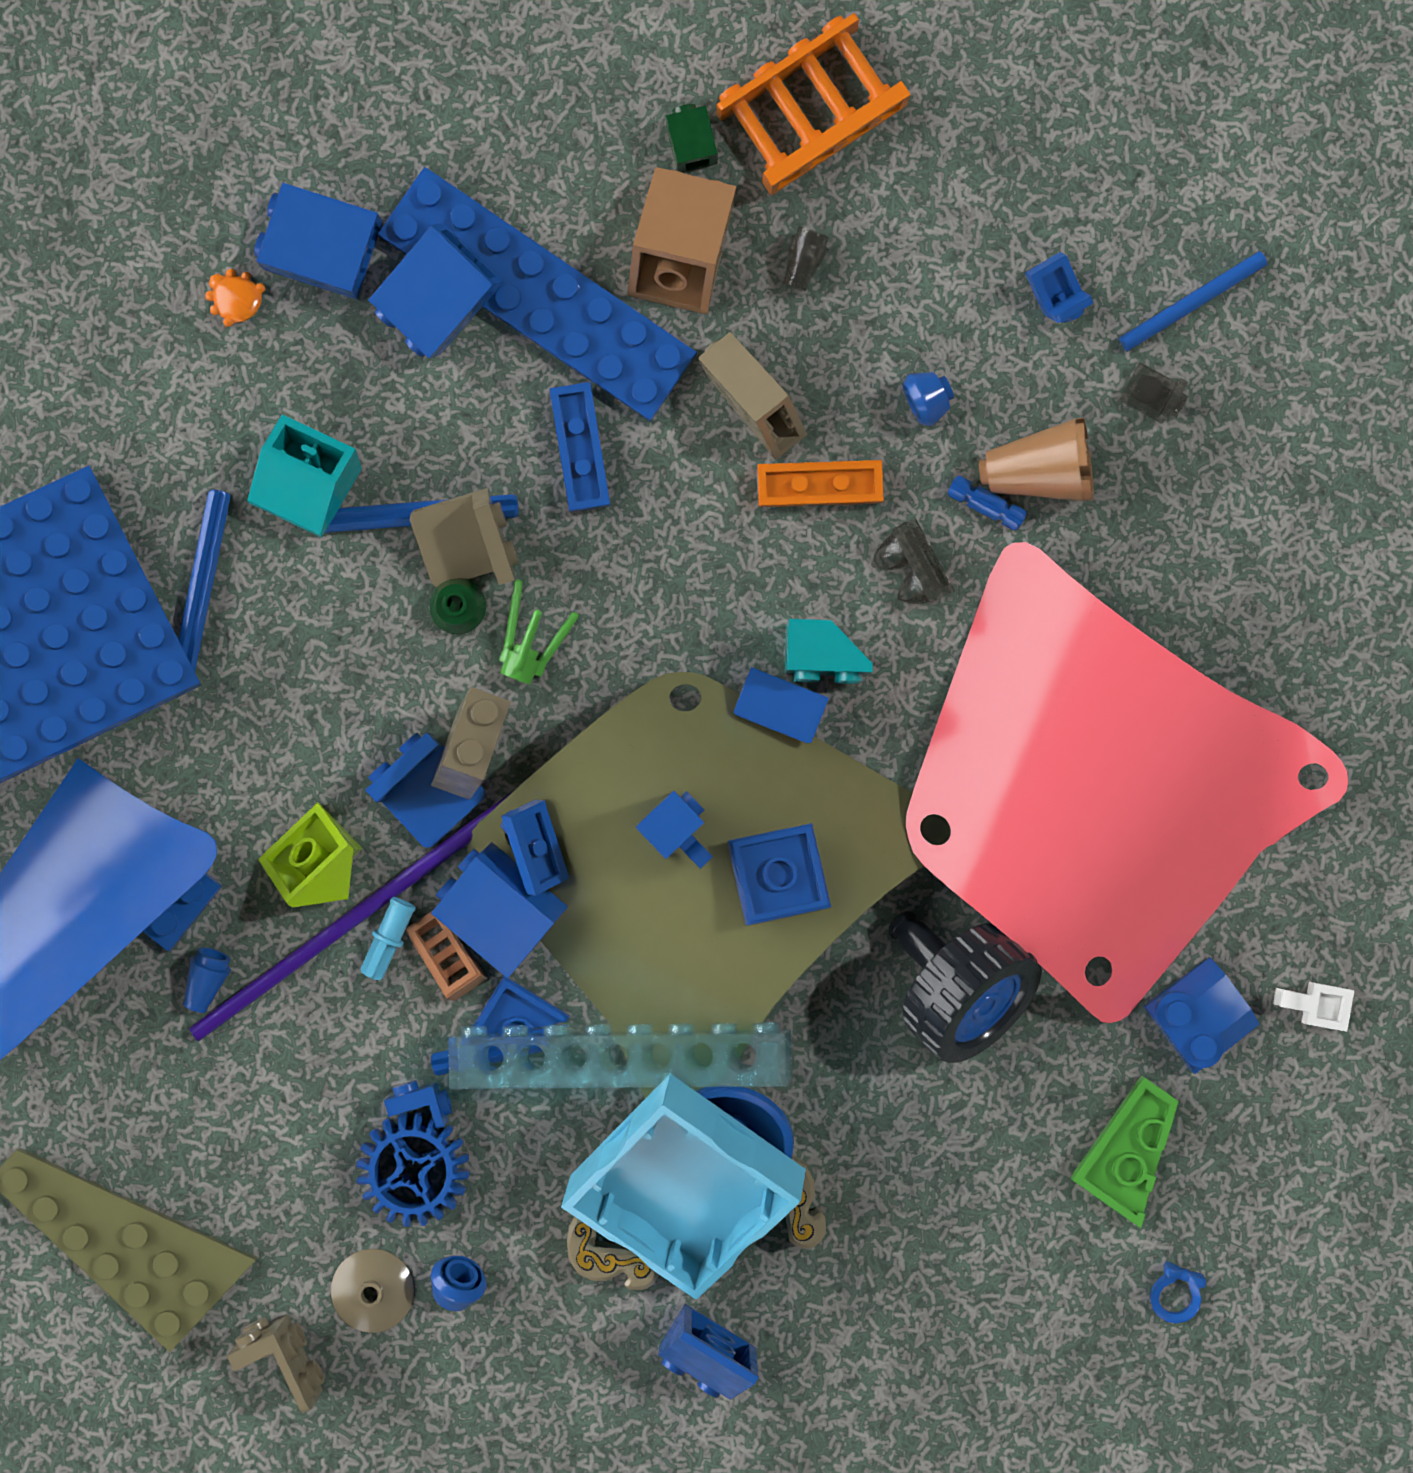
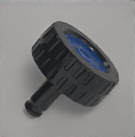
[888,911,1042,1063]

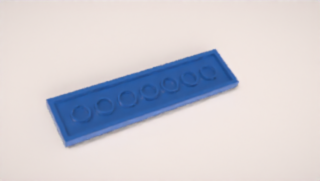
[378,166,697,422]

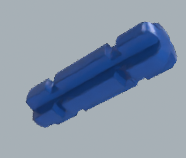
[948,476,1027,530]

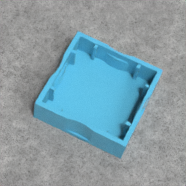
[561,1073,806,1300]

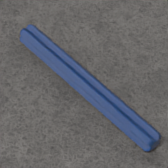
[178,489,231,671]
[325,494,519,533]

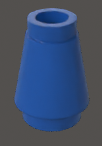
[183,947,231,1013]

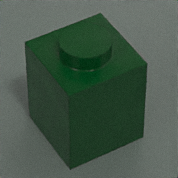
[665,104,718,173]

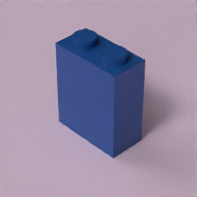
[254,182,383,300]
[368,223,504,358]
[431,842,568,978]

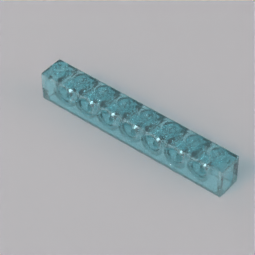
[448,1022,792,1089]

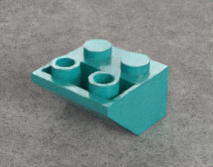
[247,414,362,538]
[784,619,873,684]

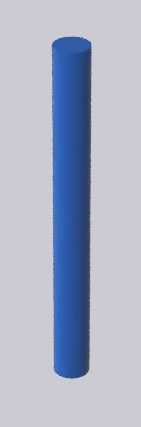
[1119,251,1268,352]

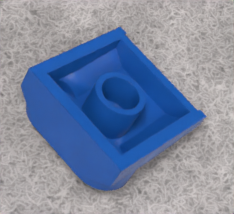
[1143,957,1259,1074]

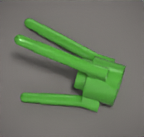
[499,579,579,685]

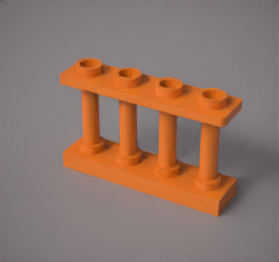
[716,13,911,196]

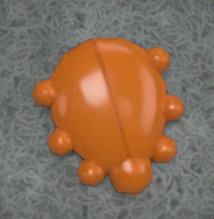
[205,268,265,327]

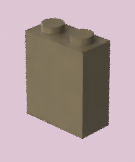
[430,687,511,800]

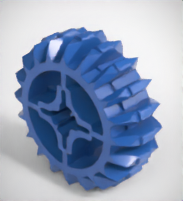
[356,1112,470,1227]

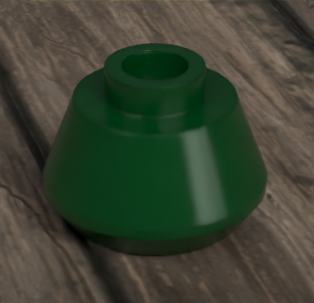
[429,578,486,635]

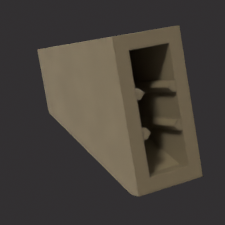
[698,332,807,460]

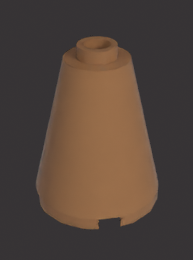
[979,417,1094,502]

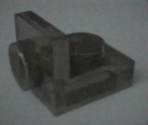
[1118,362,1188,424]

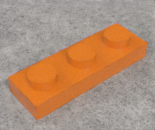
[757,460,884,508]

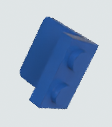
[365,733,486,848]

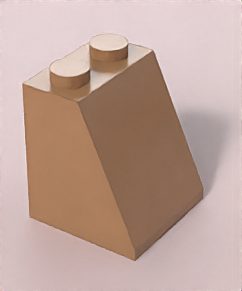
[627,167,736,314]

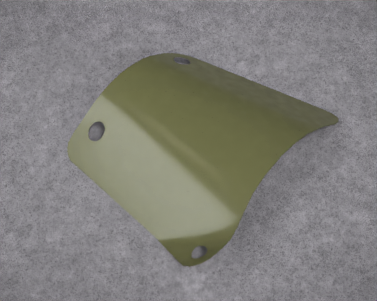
[467,672,951,1099]

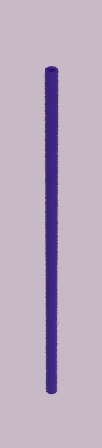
[189,787,518,1041]

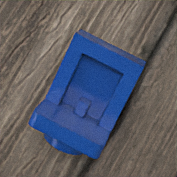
[1025,252,1094,323]
[384,1080,453,1129]

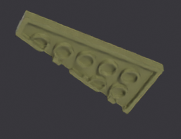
[0,1148,258,1352]

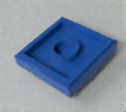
[727,823,831,926]

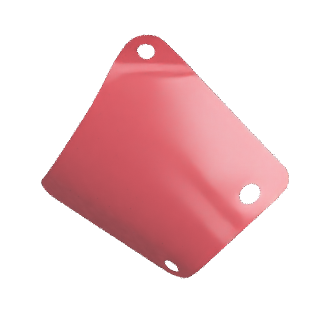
[906,542,1348,1023]

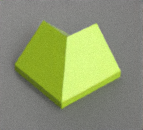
[258,802,363,908]

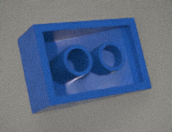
[658,1304,759,1400]

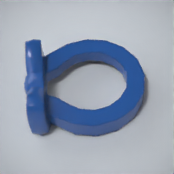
[1150,1261,1206,1324]

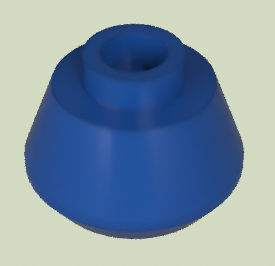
[902,372,954,427]
[431,1256,487,1311]

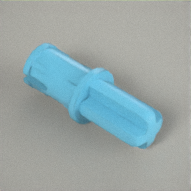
[361,897,416,980]

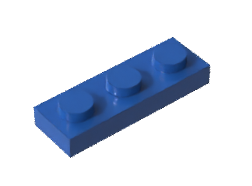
[549,382,611,513]

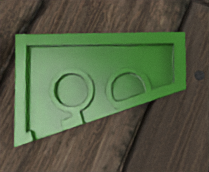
[1070,1075,1179,1228]

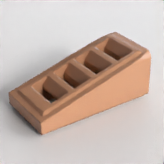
[405,910,488,1001]

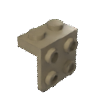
[410,488,519,587]
[227,1314,325,1413]

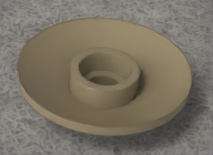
[331,1249,414,1333]

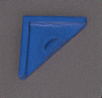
[464,976,570,1045]

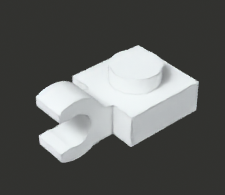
[1273,982,1354,1032]

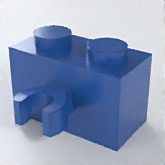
[636,791,713,869]

